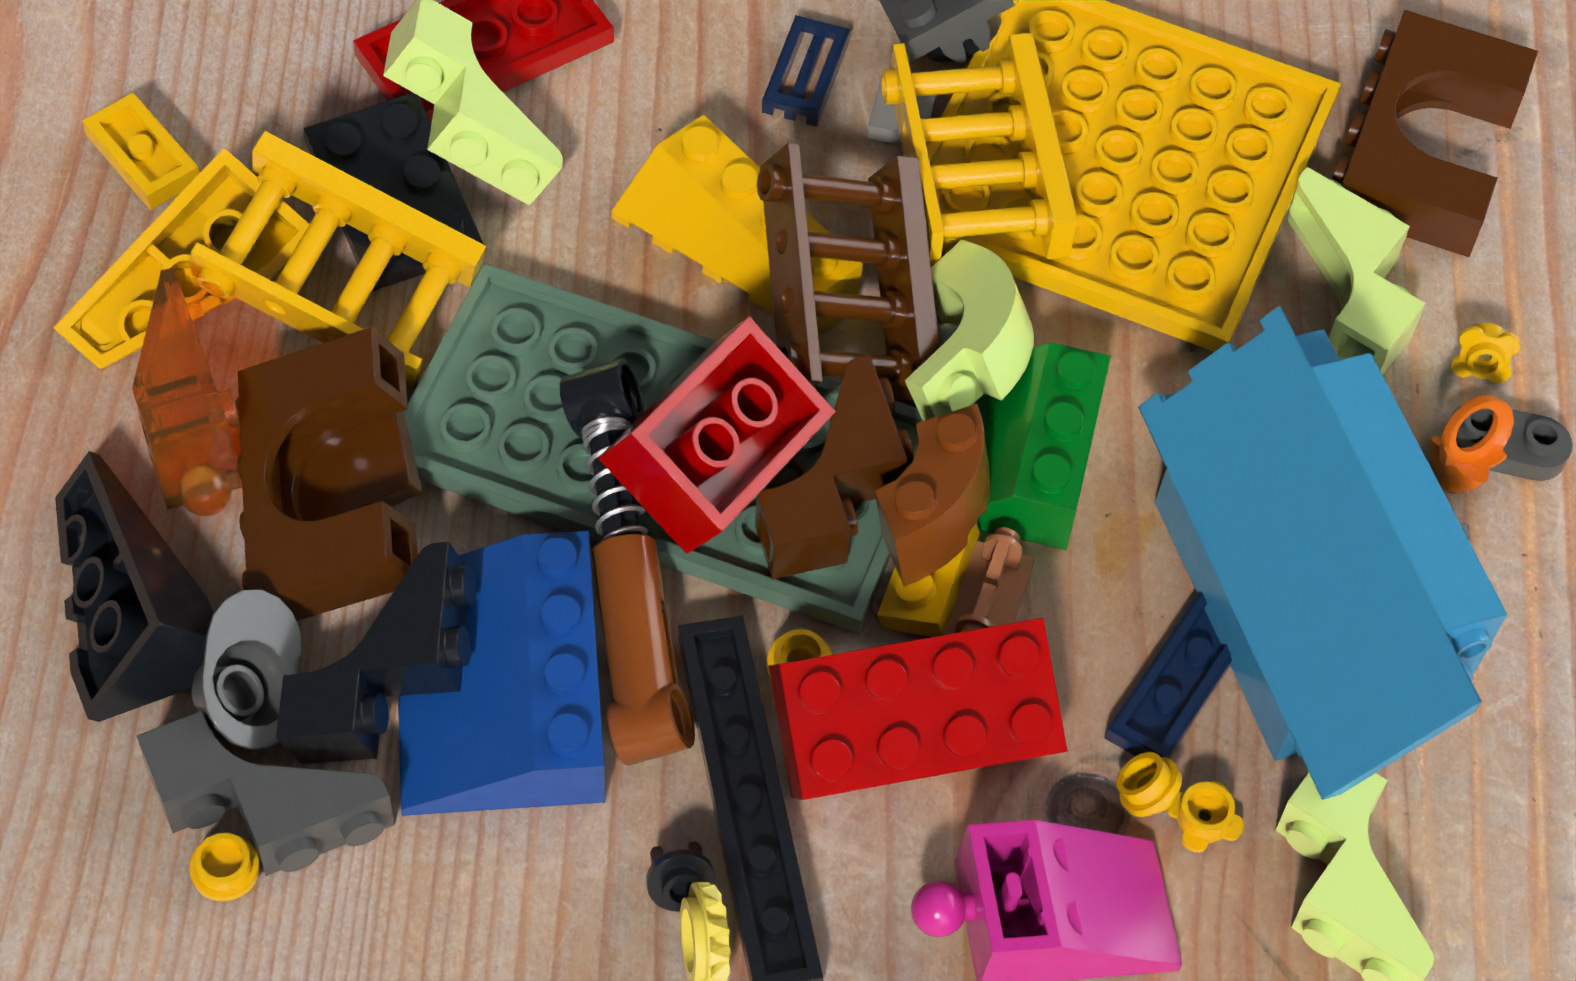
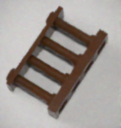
[757,143,940,408]

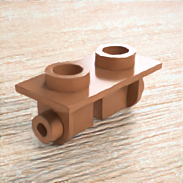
[945,527,1035,635]

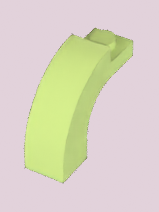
[905,239,1034,421]

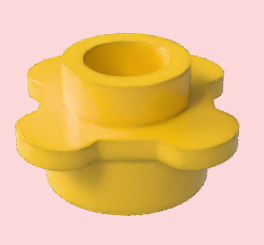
[1451,323,1520,384]
[1166,781,1244,853]

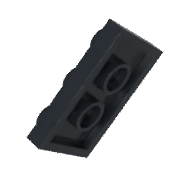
[304,93,484,292]

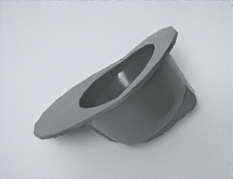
[191,590,302,750]

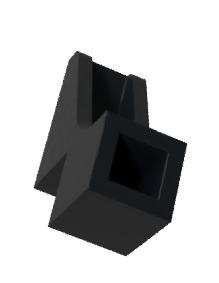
[276,542,476,764]

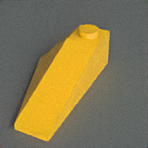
[53,148,309,371]

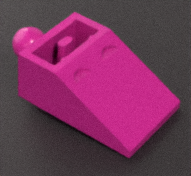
[911,820,1182,981]

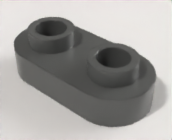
[1450,405,1573,481]

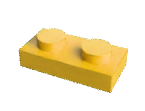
[82,93,200,211]
[877,522,980,637]

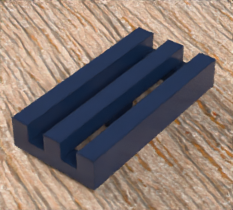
[762,15,850,127]

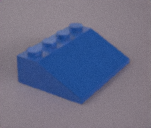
[398,531,605,816]

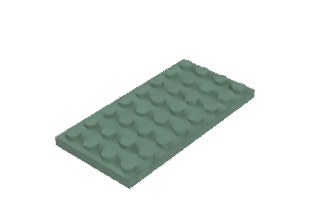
[404,263,923,634]

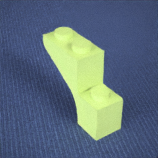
[383,0,563,206]
[1287,167,1426,375]
[1275,773,1434,981]

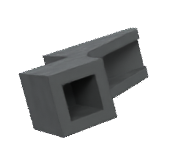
[136,711,394,876]

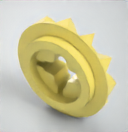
[680,882,731,981]

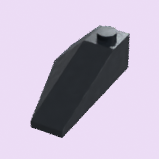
[55,451,214,722]

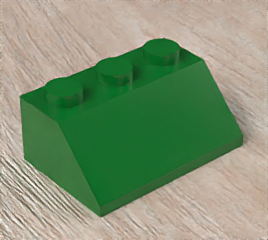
[973,342,1111,550]

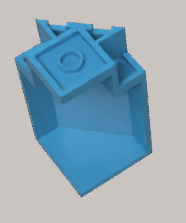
[1138,306,1507,800]

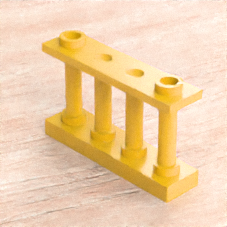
[881,33,1078,267]
[191,131,487,390]

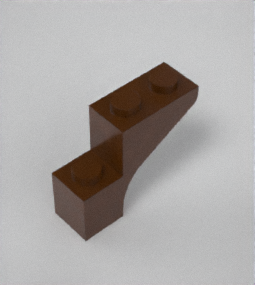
[755,355,914,580]

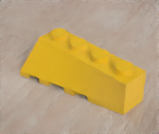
[611,114,863,335]

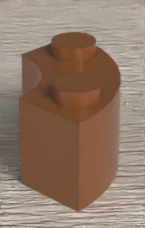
[874,404,991,586]

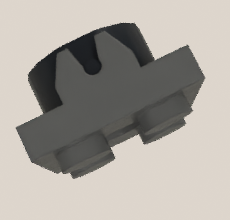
[879,0,1015,64]

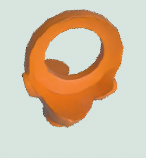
[1428,394,1514,494]

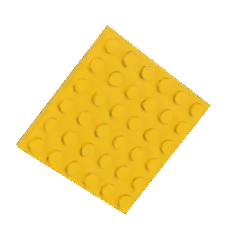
[926,0,1341,352]

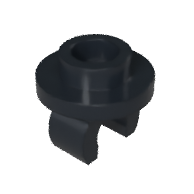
[646,841,716,912]

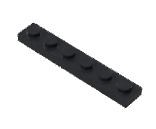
[678,615,823,981]

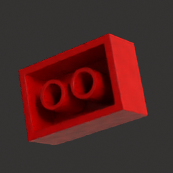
[598,316,836,554]

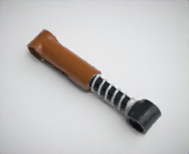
[559,358,695,766]

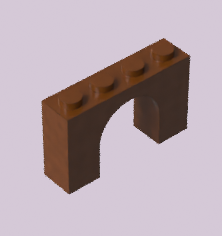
[1332,10,1538,257]
[235,327,418,621]

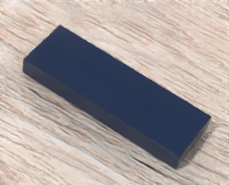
[1104,591,1232,759]

